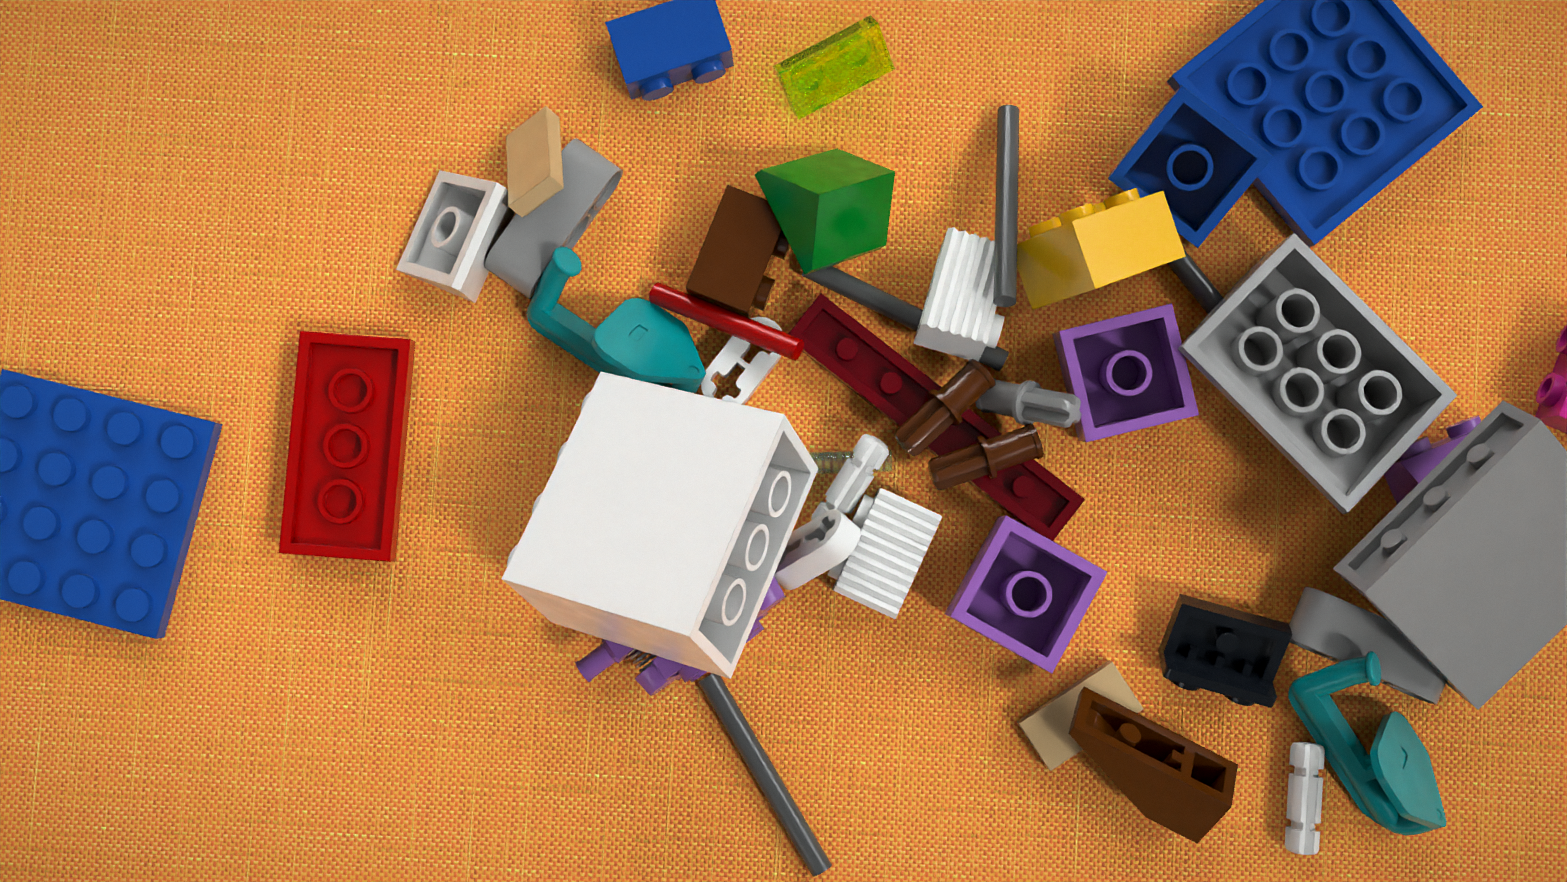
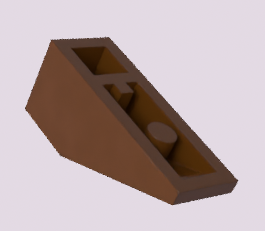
[1068,687,1238,844]

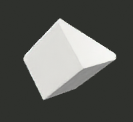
[396,170,515,303]

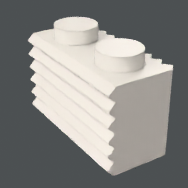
[913,227,1005,361]
[827,488,942,619]

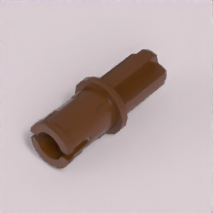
[894,359,996,456]
[928,423,1044,490]

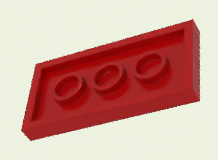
[278,331,416,562]

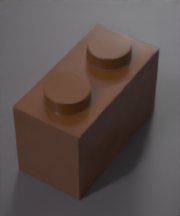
[685,185,790,319]

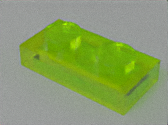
[773,15,895,119]

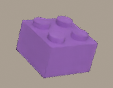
[1052,303,1199,442]
[944,515,1107,673]

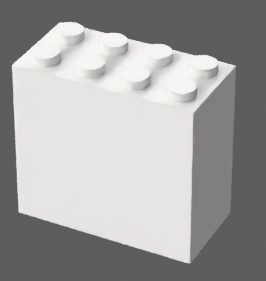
[502,372,818,679]

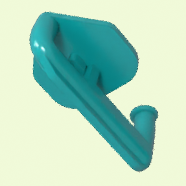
[526,246,706,394]
[1288,651,1447,836]

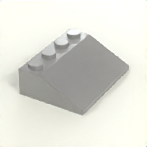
[1178,233,1457,514]

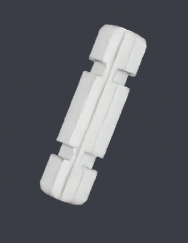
[811,434,889,520]
[1285,742,1325,855]

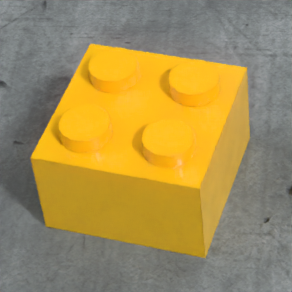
[1017,188,1186,310]

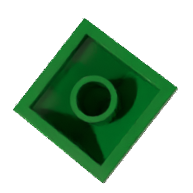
[755,148,895,275]

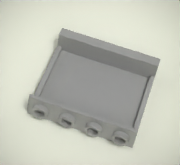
[1333,400,1567,710]

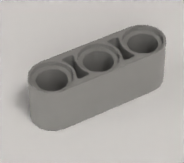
[484,138,623,299]
[1289,587,1447,705]

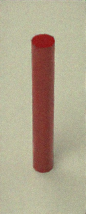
[649,282,804,361]

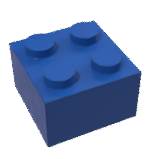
[1108,84,1274,248]

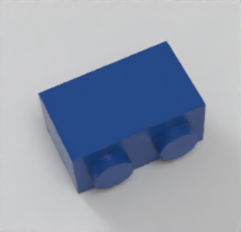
[605,0,734,101]

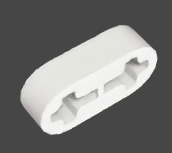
[701,317,782,405]
[774,509,861,590]

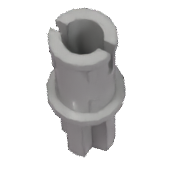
[975,378,1082,428]

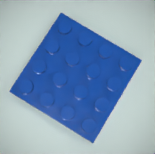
[1167,0,1483,248]
[0,369,223,639]

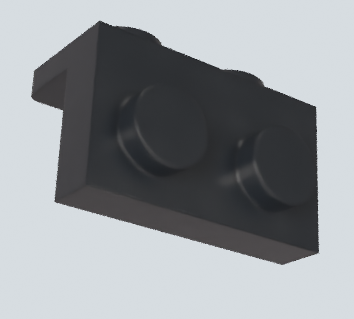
[1158,594,1292,708]

